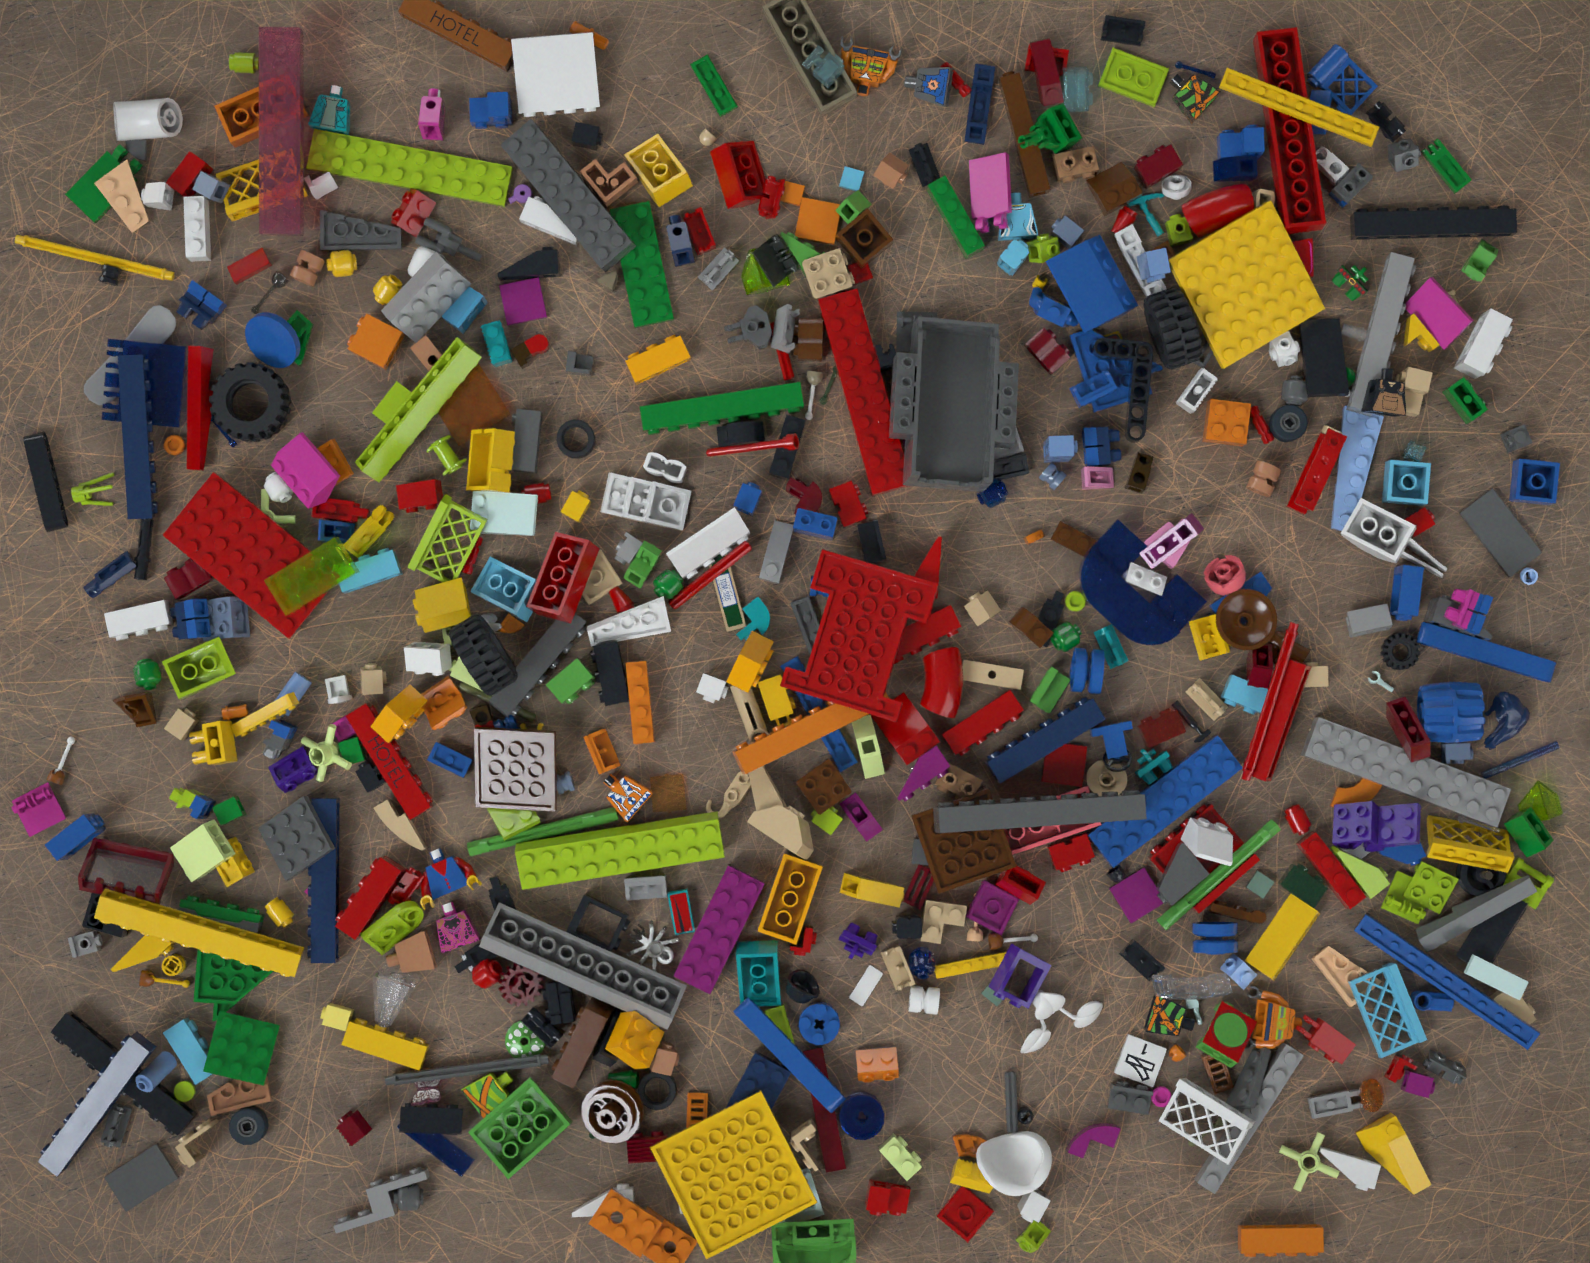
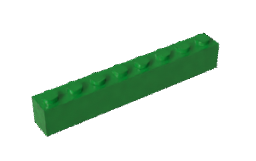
[639,382,804,435]

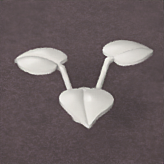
[1020,990,1103,1053]

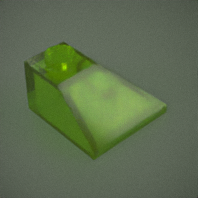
[741,248,791,295]

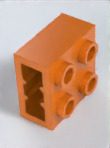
[347,313,405,370]

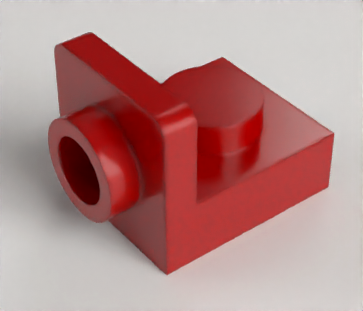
[1384,1054,1417,1083]

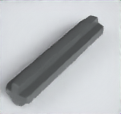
[1005,1071,1018,1133]

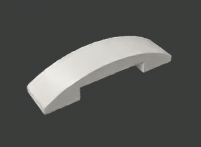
[1114,224,1167,297]

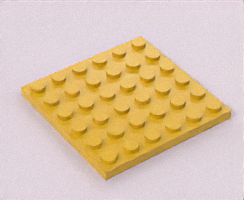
[1168,201,1325,369]
[650,1091,817,1259]

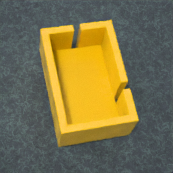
[466,428,515,493]

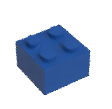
[1509,459,1560,506]

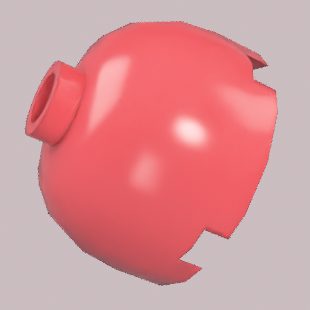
[1204,555,1246,596]

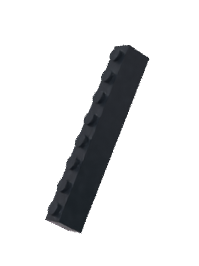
[1350,205,1517,240]
[51,1011,197,1136]

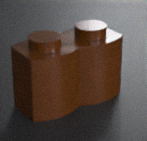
[794,318,823,362]

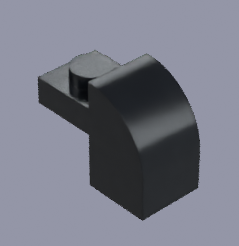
[716,421,765,447]

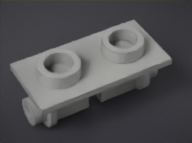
[698,247,739,291]

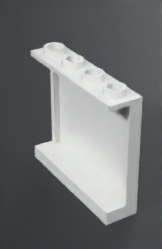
[511,32,600,117]

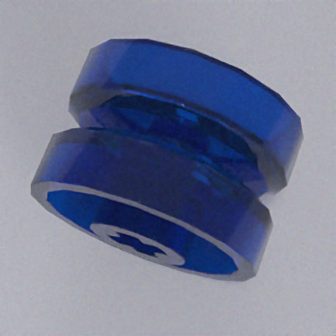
[839,1091,884,1140]

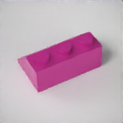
[271,432,340,509]

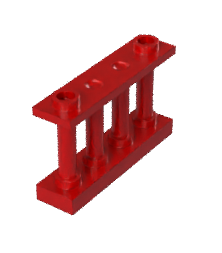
[1286,428,1347,515]

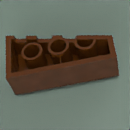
[551,997,615,1089]

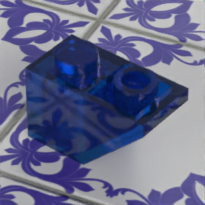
[1213,155,1258,182]

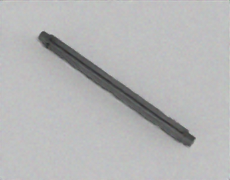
[385,1054,549,1086]

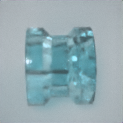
[1402,440,1426,462]

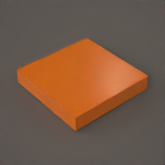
[795,197,840,245]

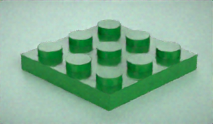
[203,1011,280,1086]

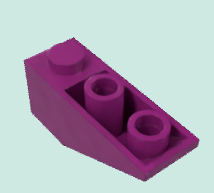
[897,746,950,802]

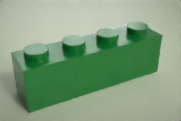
[926,176,985,259]

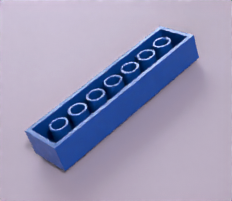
[1087,735,1243,868]

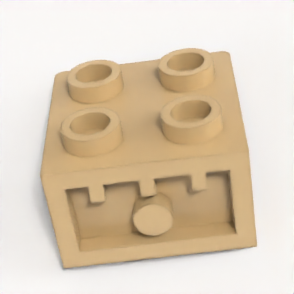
[790,1118,819,1172]

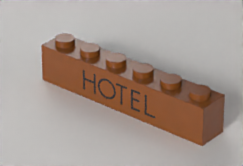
[398,0,513,72]

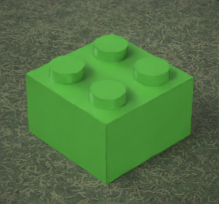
[546,658,595,704]

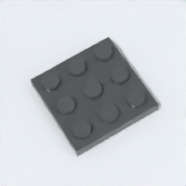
[258,796,335,881]

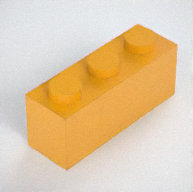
[625,335,691,385]

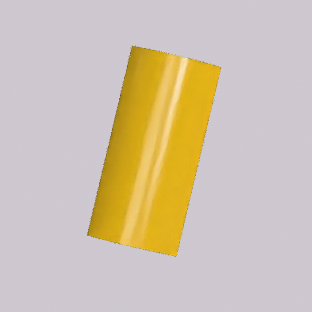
[1245,893,1320,981]

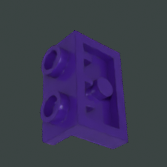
[268,746,318,793]

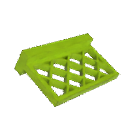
[407,494,488,582]

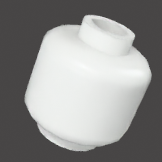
[264,472,293,503]

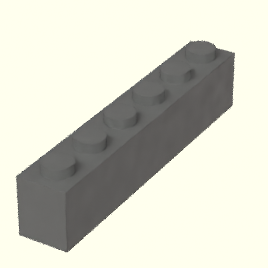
[489,613,587,718]

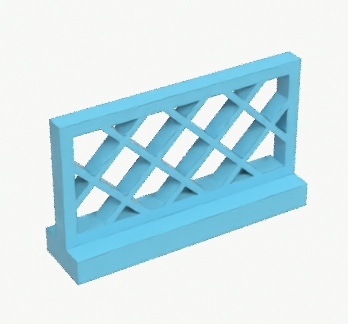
[1348,963,1427,1058]

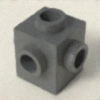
[1387,138,1421,172]

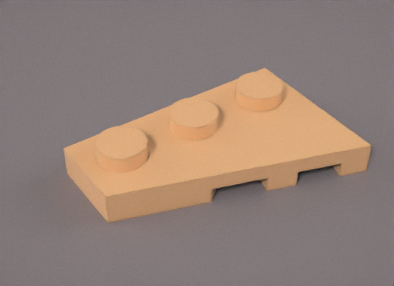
[94,159,149,233]
[1311,946,1382,1007]

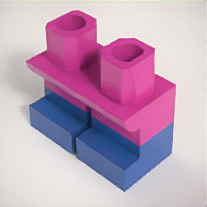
[1444,589,1494,635]

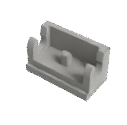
[771,304,800,353]
[1346,604,1393,638]
[624,875,668,901]

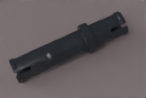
[134,519,154,581]

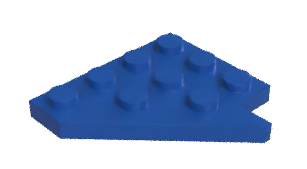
[1069,330,1163,413]

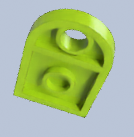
[360,901,424,955]

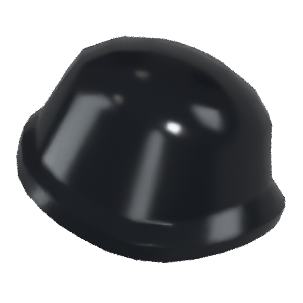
[786,970,820,1004]

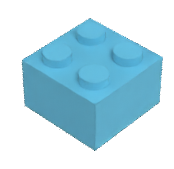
[1382,460,1431,506]

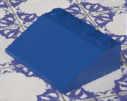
[1046,235,1139,333]

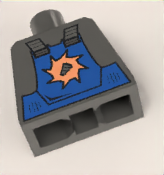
[904,67,954,107]

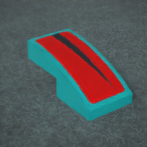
[667,889,695,935]

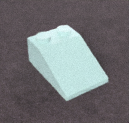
[470,491,538,536]

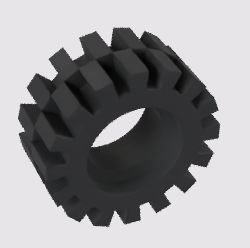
[1380,633,1420,670]

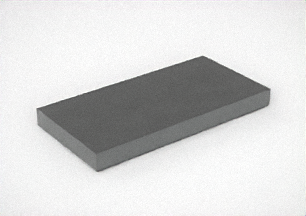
[1459,488,1542,578]

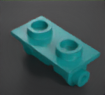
[1093,624,1129,669]

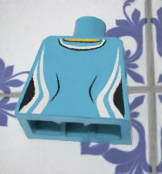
[998,193,1038,241]

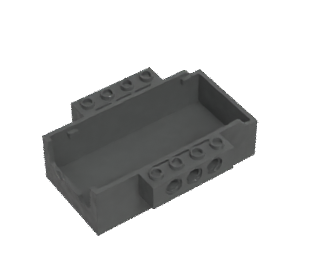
[889,316,1019,492]

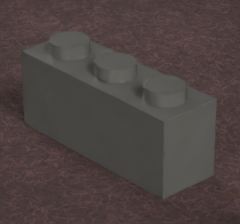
[511,409,543,474]

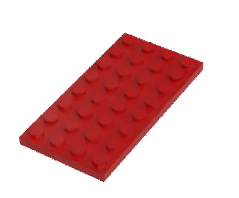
[163,472,341,639]

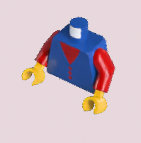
[420,848,482,910]

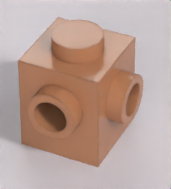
[873,152,909,189]
[650,1042,679,1076]

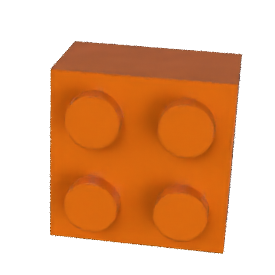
[1202,399,1251,447]

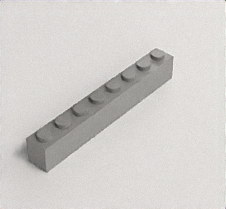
[1346,252,1416,416]
[1194,1043,1304,1194]

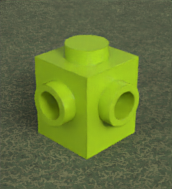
[1026,234,1060,263]

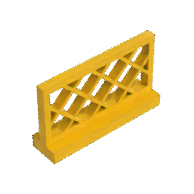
[216,148,308,222]
[1426,815,1514,873]

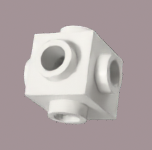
[1269,331,1300,367]

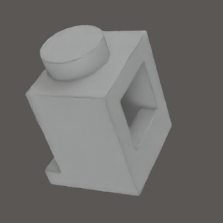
[614,532,642,565]
[68,930,103,958]

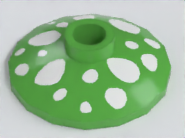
[505,1021,545,1058]

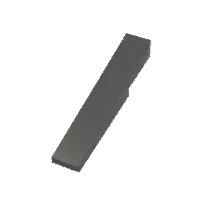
[1416,875,1537,952]

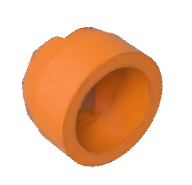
[1169,1043,1187,1062]

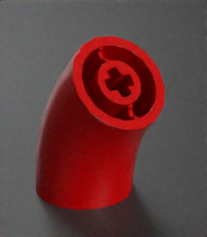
[1181,184,1254,238]
[920,647,963,718]

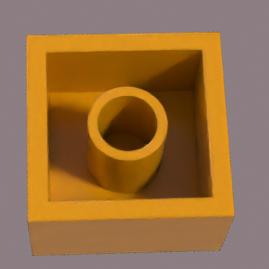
[726,631,774,693]
[371,684,428,743]
[605,1011,664,1069]

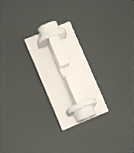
[1123,562,1167,596]

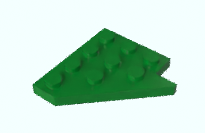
[193,949,274,1021]

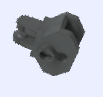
[724,305,772,349]

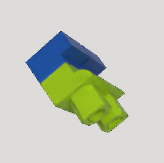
[169,788,216,819]

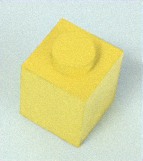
[320,1003,354,1031]

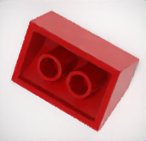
[710,141,769,209]

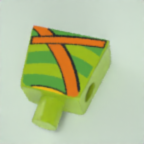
[461,1071,514,1118]

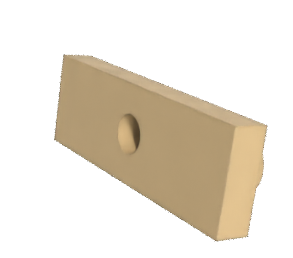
[962,660,1024,690]

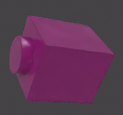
[1401,1070,1435,1098]

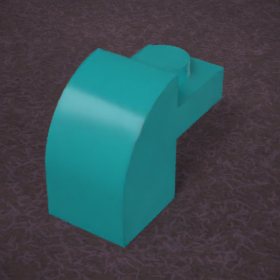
[736,597,770,641]

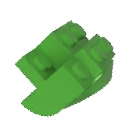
[771,1219,856,1263]

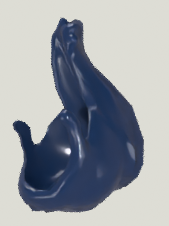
[1484,691,1530,750]

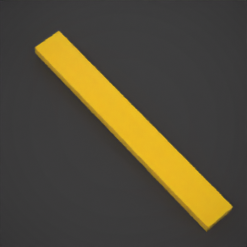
[1219,68,1379,147]

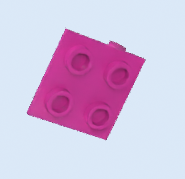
[11,782,67,837]

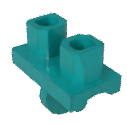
[1134,749,1173,784]

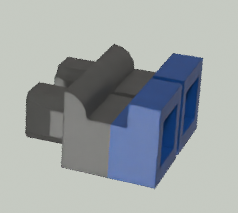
[1328,163,1373,208]
[262,719,298,759]

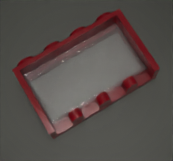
[78,838,175,905]

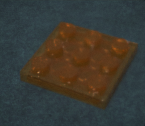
[438,363,511,446]

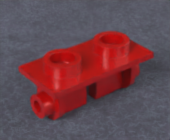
[757,176,786,220]
[387,866,424,905]

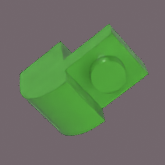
[1461,239,1498,282]
[624,540,662,589]

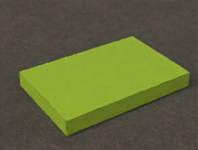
[1098,47,1169,107]

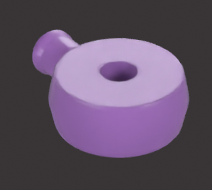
[508,184,532,204]

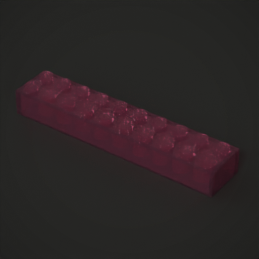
[259,27,304,236]

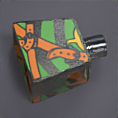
[1170,74,1221,124]

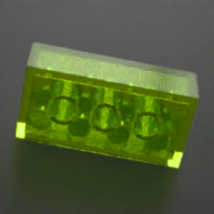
[264,537,360,616]

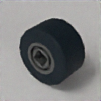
[1269,404,1308,442]
[229,1106,269,1145]

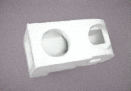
[1316,146,1350,187]

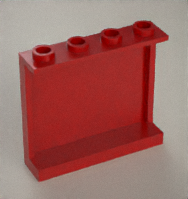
[1148,804,1260,914]

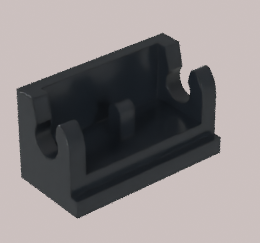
[1100,15,1146,46]
[874,344,896,372]
[1119,939,1165,982]

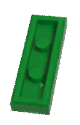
[690,54,738,118]

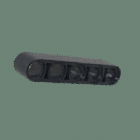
[23,431,68,532]

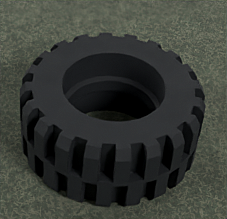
[1143,287,1202,370]
[209,362,292,442]
[449,614,518,695]

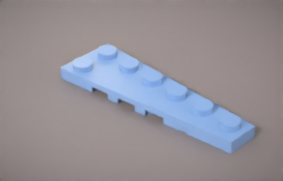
[1331,406,1384,531]

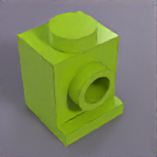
[1165,214,1193,247]

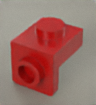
[790,926,817,956]

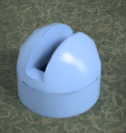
[1520,568,1538,585]

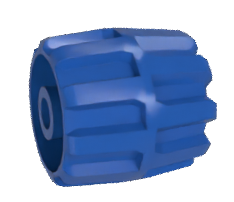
[1417,682,1485,743]

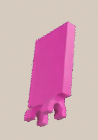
[969,152,1012,233]

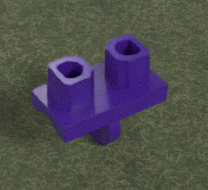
[838,923,877,960]

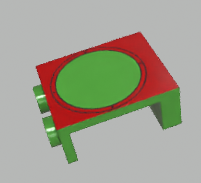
[1196,1001,1257,1068]

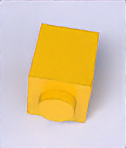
[560,490,591,523]

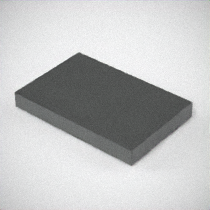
[104,1143,180,1212]

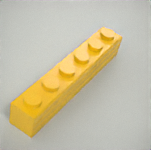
[230,692,299,737]
[934,951,1007,979]

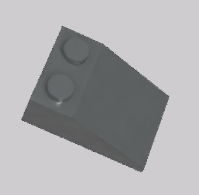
[1423,595,1492,640]

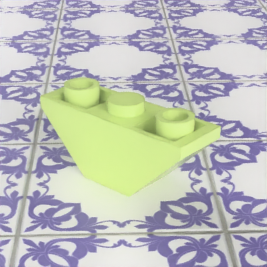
[852,715,885,779]

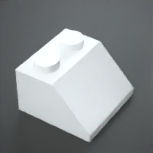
[1181,817,1233,866]

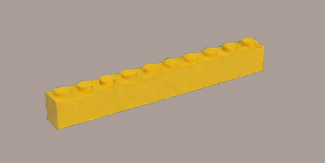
[94,889,304,977]

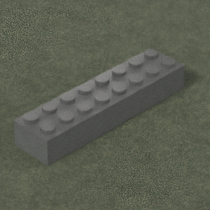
[501,119,636,272]

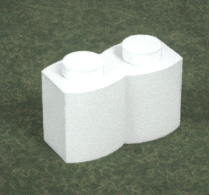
[643,452,687,483]

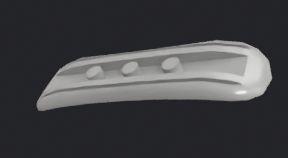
[84,305,176,405]

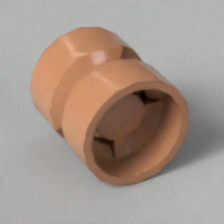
[289,250,325,287]
[1246,461,1281,497]

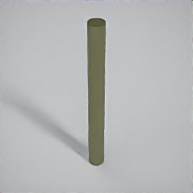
[459,682,536,722]

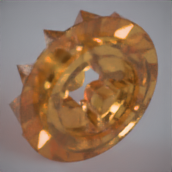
[1359,1079,1384,1112]

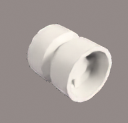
[908,985,940,1015]

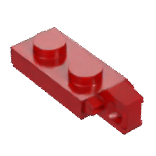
[311,498,370,523]

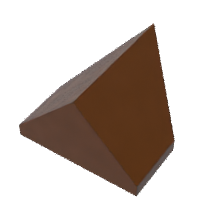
[112,692,157,727]

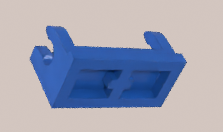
[1069,370,1117,408]

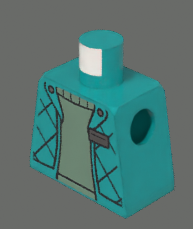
[308,85,350,135]

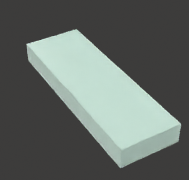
[1464,954,1528,1000]

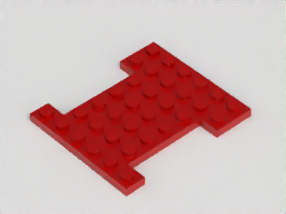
[780,549,939,722]

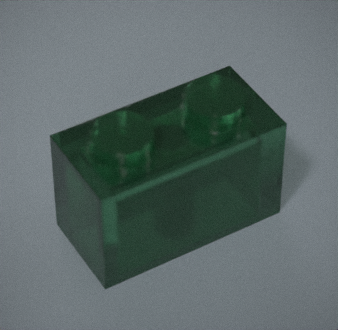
[1277,863,1328,908]

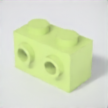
[878,1133,922,1181]

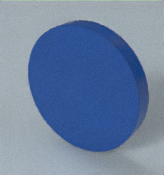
[245,312,300,368]

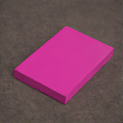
[1405,277,1474,350]

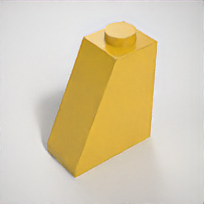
[839,873,904,908]

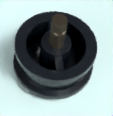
[1456,863,1506,896]

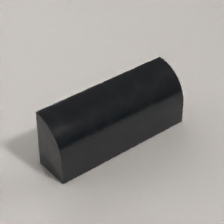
[1456,900,1528,964]

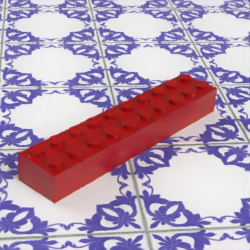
[1253,27,1326,234]
[818,289,910,497]

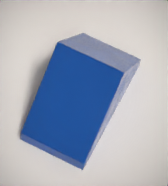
[318,520,355,543]

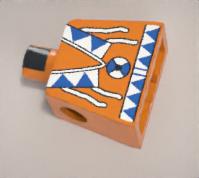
[603,774,654,823]

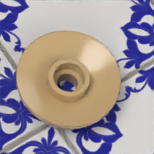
[1086,760,1127,796]

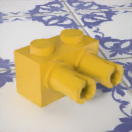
[189,721,237,765]

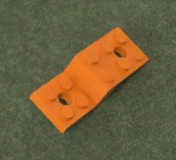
[588,1188,698,1263]

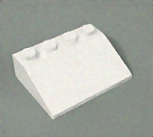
[666,507,750,579]

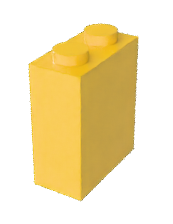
[413,577,471,633]

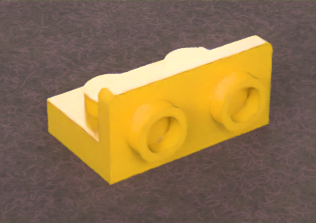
[216,837,255,887]

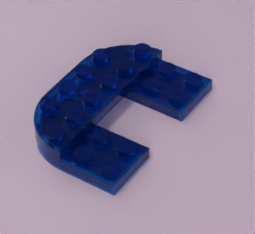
[1079,519,1207,645]

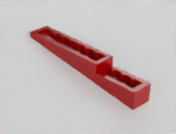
[187,346,214,471]

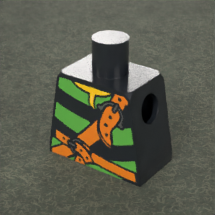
[1143,993,1195,1036]

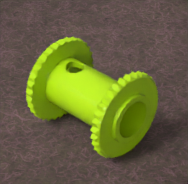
[427,435,467,476]

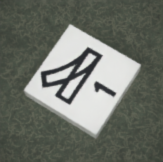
[1114,1034,1167,1087]

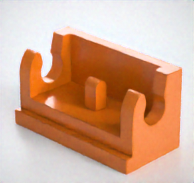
[583,728,621,775]

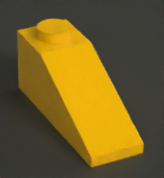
[111,935,175,972]

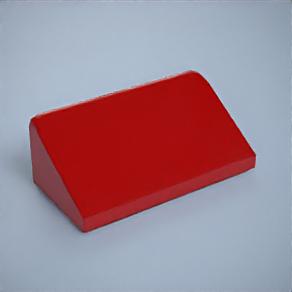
[227,248,272,285]

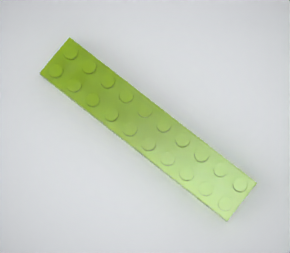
[306,129,513,207]

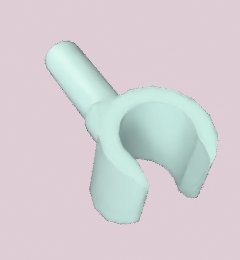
[1368,671,1394,692]
[1186,997,1203,1025]

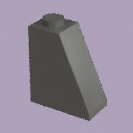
[1156,842,1209,906]

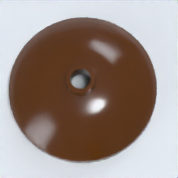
[1216,589,1277,650]

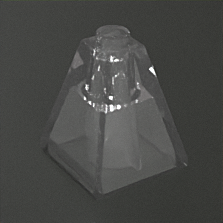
[373,964,421,1027]

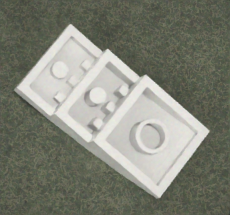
[600,473,691,530]

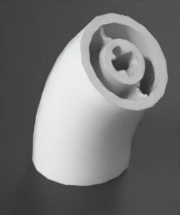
[113,98,183,141]

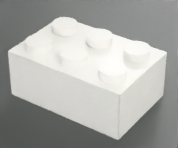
[1454,309,1513,379]

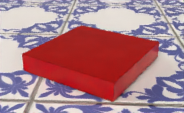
[1041,744,1087,787]
[936,1186,994,1243]

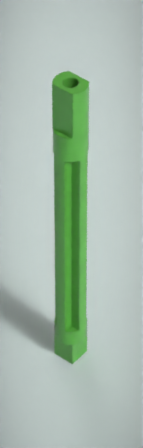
[467,807,619,856]
[1157,819,1281,930]

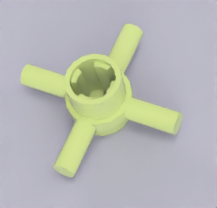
[301,724,352,782]

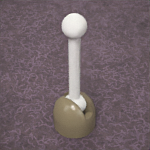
[805,371,823,420]

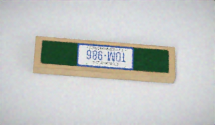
[709,554,746,632]

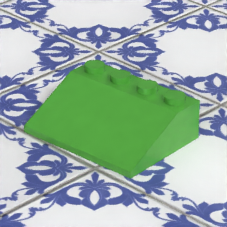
[468,1077,573,1179]

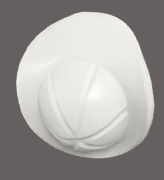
[976,1131,1052,1196]

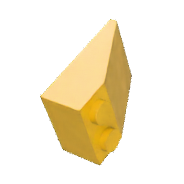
[624,134,693,207]

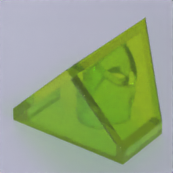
[1517,780,1563,821]

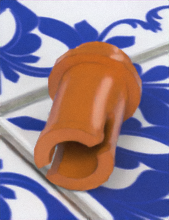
[221,704,248,721]

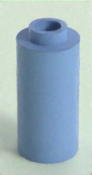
[275,671,312,717]
[136,1051,177,1092]

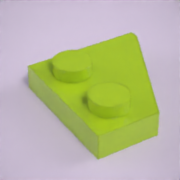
[487,808,541,841]

